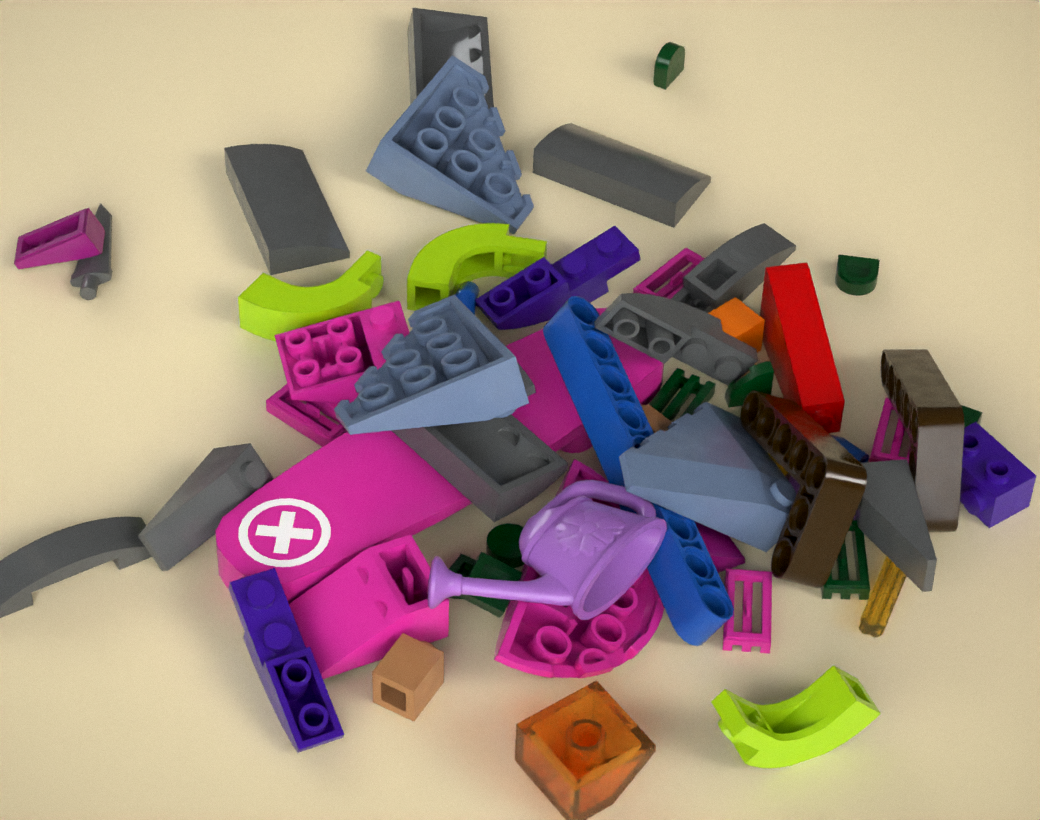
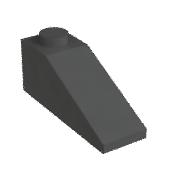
[138,443,274,571]
[855,459,937,592]

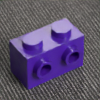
[960,422,1036,528]

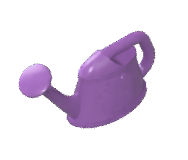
[428,479,667,620]

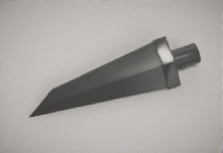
[70,203,113,300]

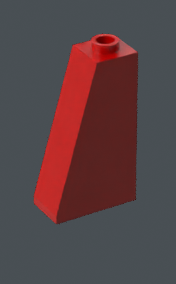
[760,262,845,433]

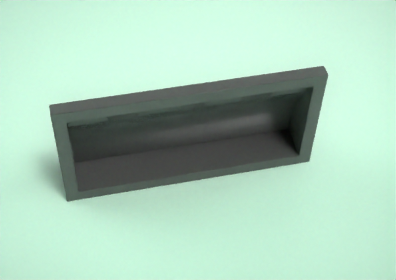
[408,8,494,109]
[533,123,711,228]
[224,144,350,275]
[391,415,568,522]

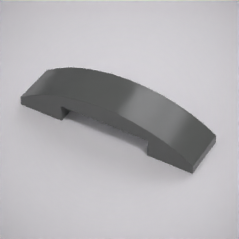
[0,516,152,618]

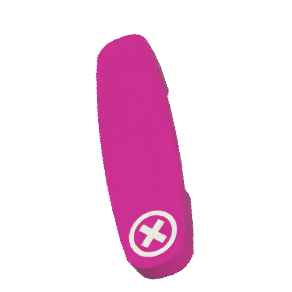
[216,308,664,603]

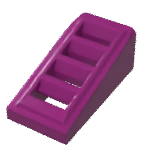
[14,208,105,269]

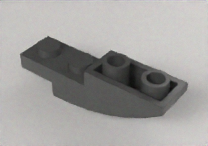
[671,223,796,313]
[594,293,758,386]

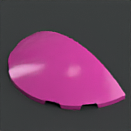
[494,459,664,679]

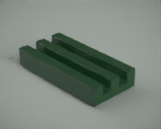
[649,368,716,421]
[821,520,870,600]

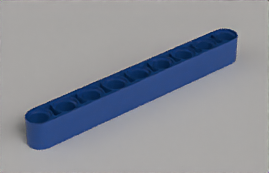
[543,296,734,646]

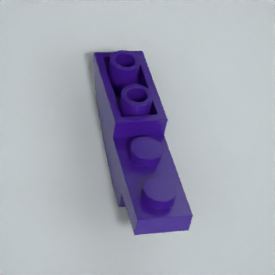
[475,226,641,330]
[228,568,344,753]

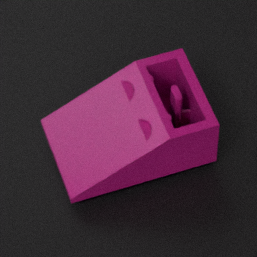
[274,300,410,403]
[289,534,449,679]

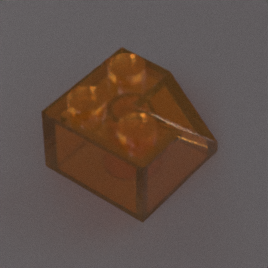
[515,680,656,820]

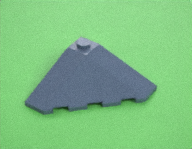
[366,55,534,234]
[334,294,529,435]
[619,402,797,552]

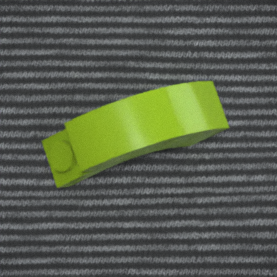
[407,223,547,311]
[238,250,384,341]
[711,665,881,768]

